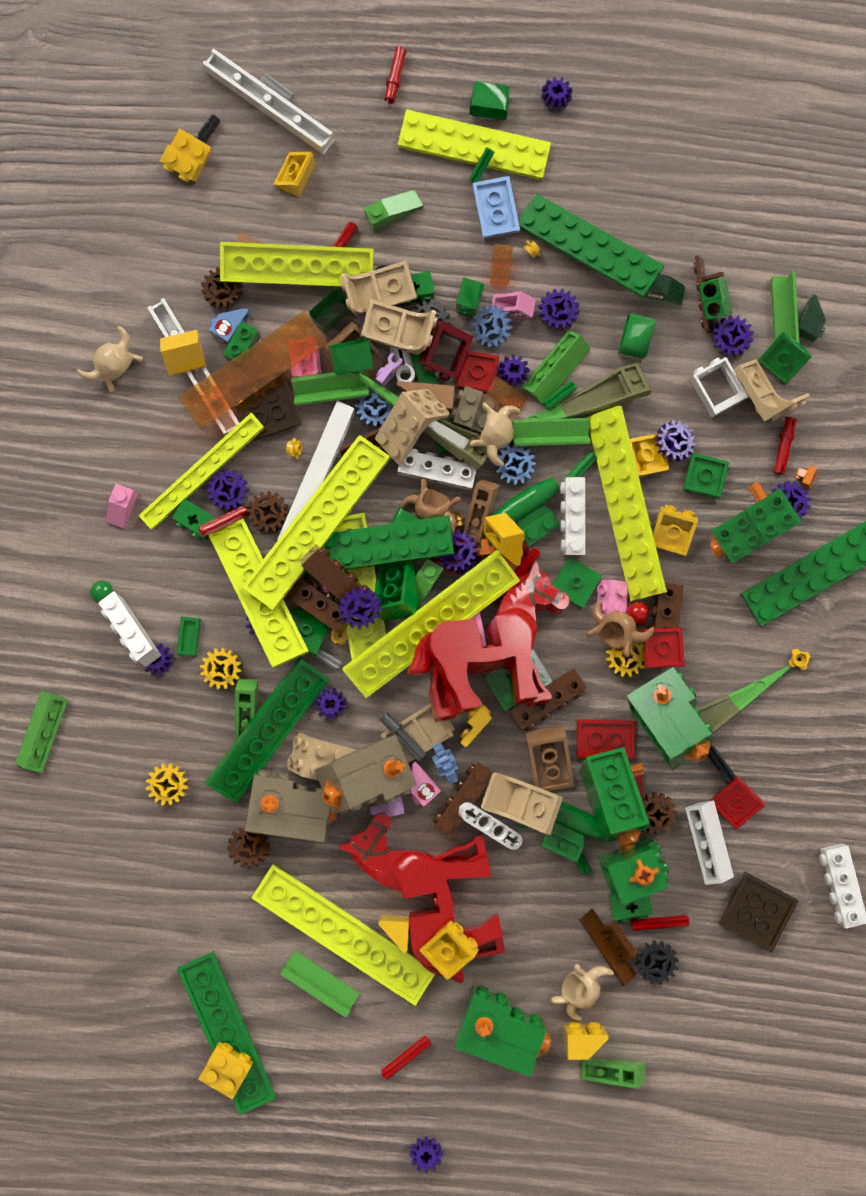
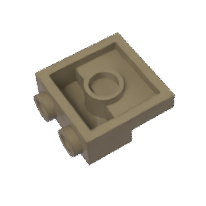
[451,386,501,434]

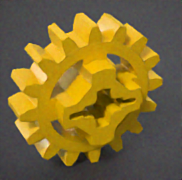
[605,642,644,677]
[200,648,243,689]
[146,763,189,805]

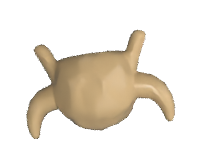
[77,326,143,393]
[470,402,521,466]
[551,964,614,1021]

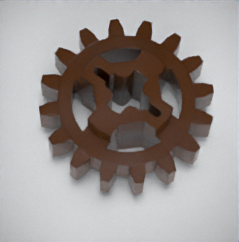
[201,267,243,309]
[247,491,289,533]
[641,792,678,835]
[227,827,270,869]

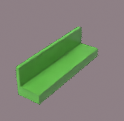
[770,272,799,343]
[522,330,590,406]
[291,370,370,406]
[512,418,590,446]
[16,690,68,773]
[280,951,359,1018]

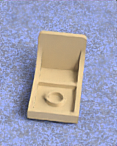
[340,260,418,317]
[360,299,437,355]
[734,359,810,422]
[375,389,449,464]
[380,703,455,763]
[287,732,356,781]
[481,772,563,835]

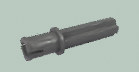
[379,712,426,761]

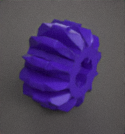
[541,76,573,111]
[498,354,530,387]
[141,643,174,675]
[315,688,347,720]
[409,1136,443,1173]

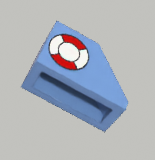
[209,308,251,345]

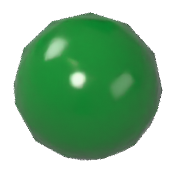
[90,580,113,604]

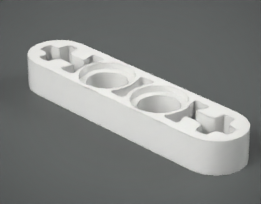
[459,802,522,850]

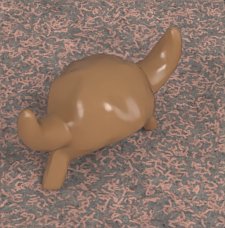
[400,478,461,534]
[585,600,654,657]

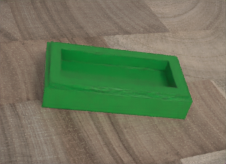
[177,616,201,657]

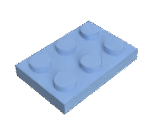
[472,176,520,239]

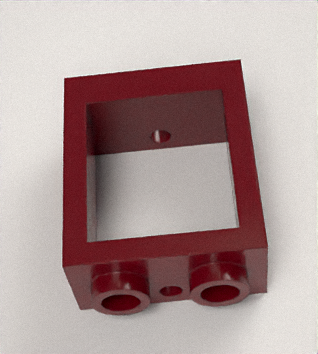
[418,321,474,381]

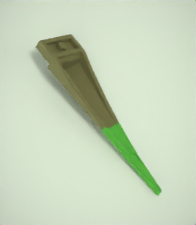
[523,362,651,420]
[356,372,488,470]
[697,666,789,735]

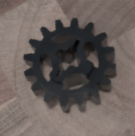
[635,940,679,985]

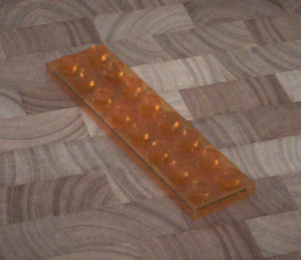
[178,311,327,429]

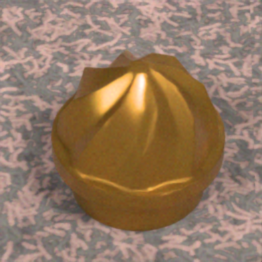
[451,511,465,529]

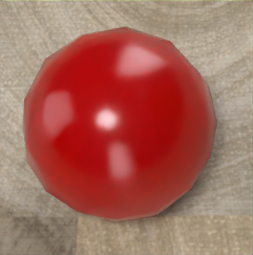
[626,602,649,626]

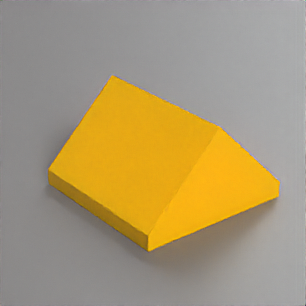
[273,152,316,198]
[160,330,207,376]
[378,914,409,954]

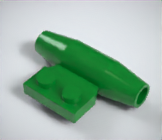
[491,477,561,546]
[540,801,603,863]

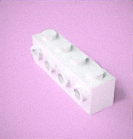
[397,448,477,491]
[560,477,585,555]
[99,591,161,667]
[685,800,734,885]
[819,844,866,929]

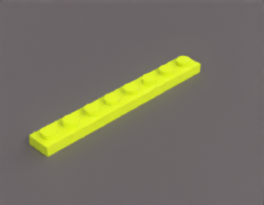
[139,413,265,530]

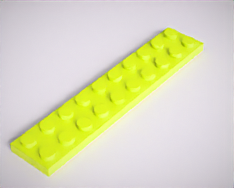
[586,406,667,601]
[242,435,391,611]
[342,550,520,698]
[251,864,435,1006]

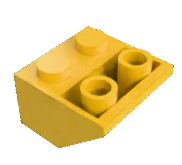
[484,513,525,566]
[564,1022,608,1060]

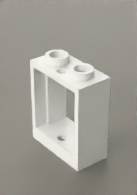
[689,357,748,418]

